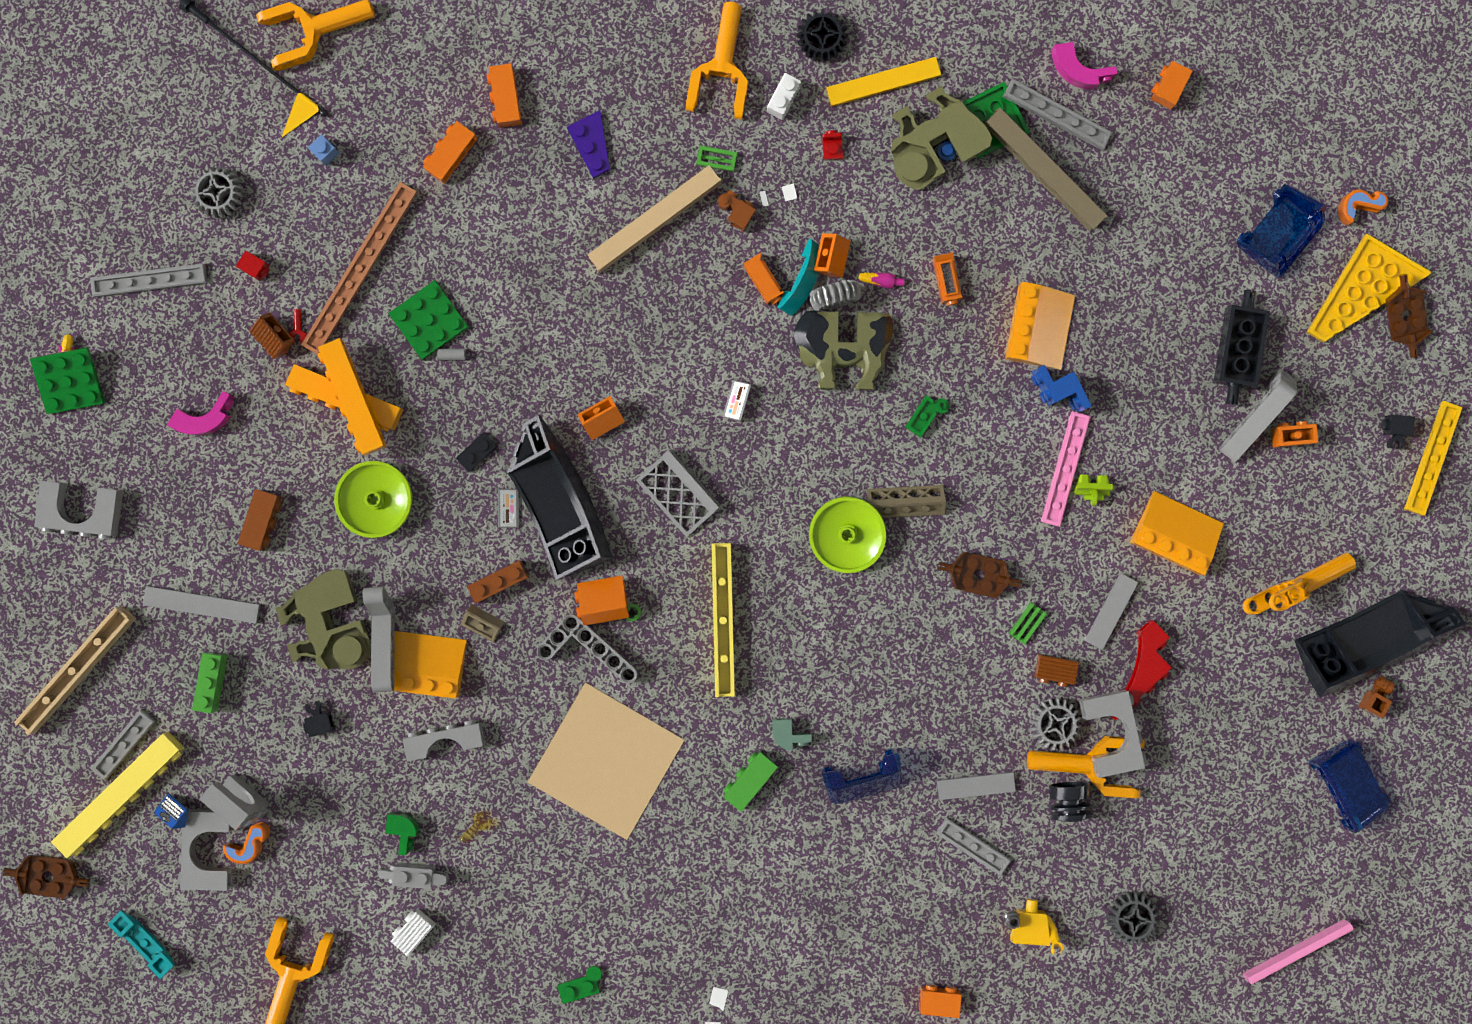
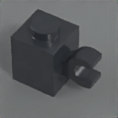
[1381,414,1415,449]
[303,701,336,737]

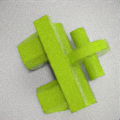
[1074,474,1113,506]

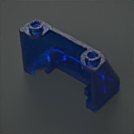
[1237,184,1325,278]
[1308,739,1391,833]
[820,748,902,804]

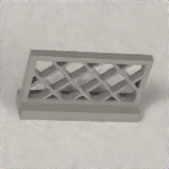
[636,449,721,537]

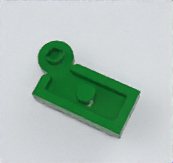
[904,395,949,438]
[557,966,602,1004]

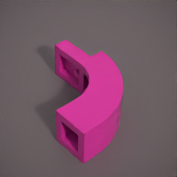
[1051,42,1117,89]
[167,391,235,436]

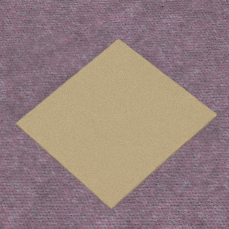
[528,683,684,840]

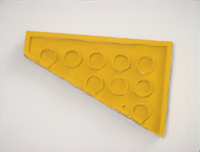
[1306,234,1431,342]

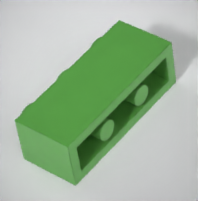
[192,652,228,713]
[723,751,778,812]

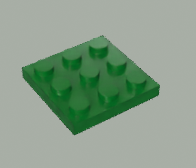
[963,82,1030,159]
[388,280,469,360]
[30,347,105,414]

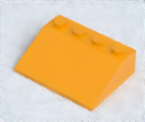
[1005,282,1075,370]
[1130,491,1224,575]
[393,631,467,699]

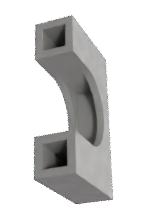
[34,481,123,539]
[1079,690,1147,778]
[199,774,270,830]
[178,809,234,891]

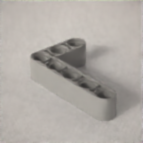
[1219,368,1297,462]
[363,586,395,693]
[536,614,638,683]

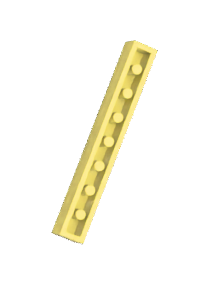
[51,732,184,858]

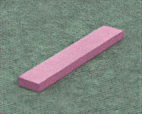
[1041,411,1091,527]
[1243,919,1353,984]

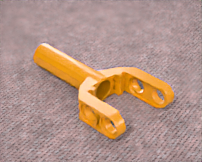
[256,0,375,71]
[686,2,748,120]
[1243,553,1356,615]
[1027,736,1145,798]
[265,916,335,1024]

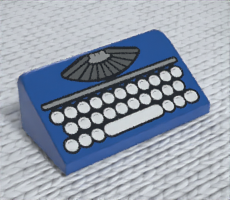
[154,794,189,829]

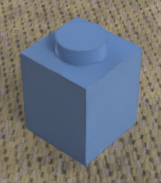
[308,134,339,166]

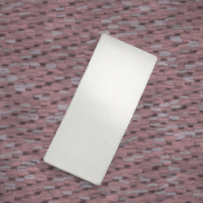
[760,184,797,206]

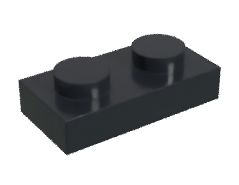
[456,432,497,472]

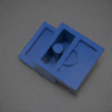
[1031,365,1091,413]

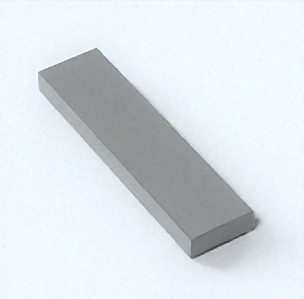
[1084,573,1138,650]
[90,709,157,781]
[936,772,1016,800]
[936,817,1011,876]

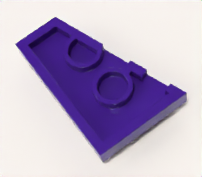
[567,110,610,179]

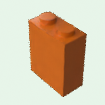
[574,575,629,626]

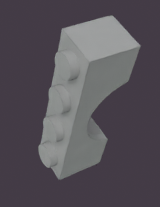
[403,719,485,762]

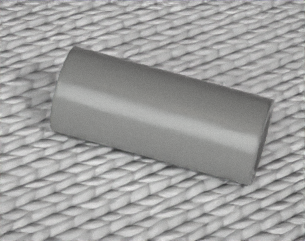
[437,349,466,360]

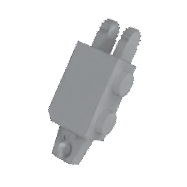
[379,863,450,889]

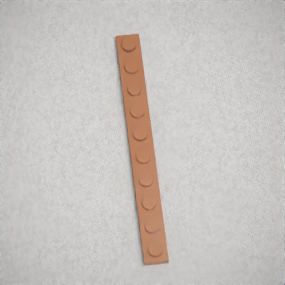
[301,182,417,355]

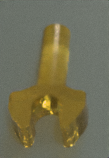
[459,811,492,843]

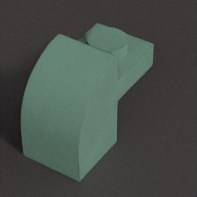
[772,718,812,751]

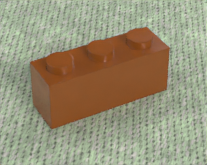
[237,489,283,551]
[467,560,530,604]

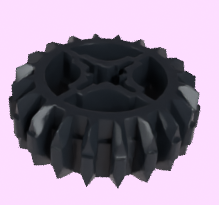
[796,9,848,62]

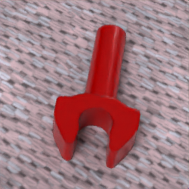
[288,309,307,345]

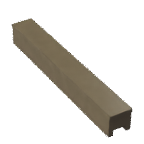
[984,107,1108,231]

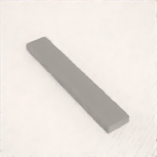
[1003,78,1112,150]
[90,263,208,297]
[143,586,261,624]

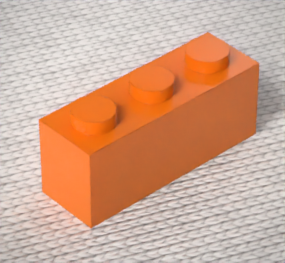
[486,63,522,128]
[423,121,478,184]

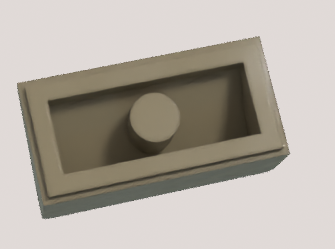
[460,605,505,642]

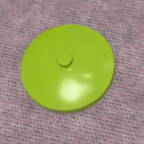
[334,461,413,538]
[809,496,886,573]

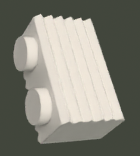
[767,73,801,120]
[391,909,436,956]

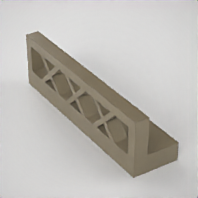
[867,485,946,518]

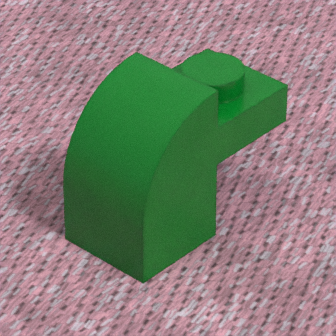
[385,812,419,856]

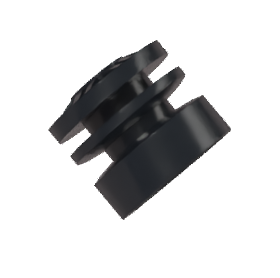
[1049,782,1092,822]

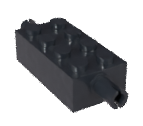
[1213,290,1270,405]

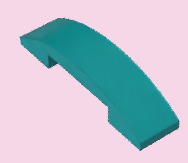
[777,239,819,316]
[107,910,175,979]

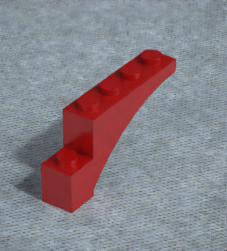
[1109,620,1171,721]

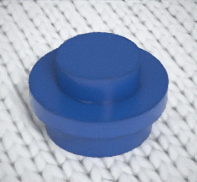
[937,141,956,161]

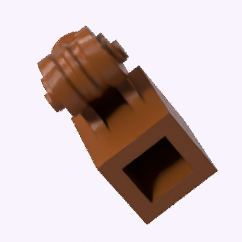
[718,190,756,232]
[1358,676,1395,719]

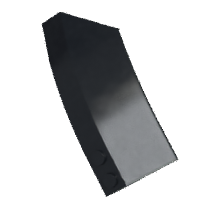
[506,415,613,580]
[1295,589,1466,698]

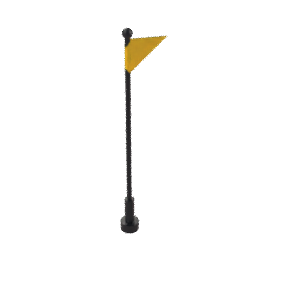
[179,0,328,138]

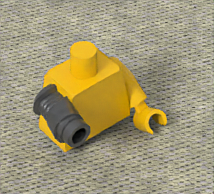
[1005,899,1063,954]

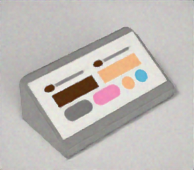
[722,380,751,422]
[498,489,519,528]

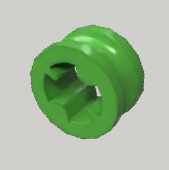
[626,604,641,621]

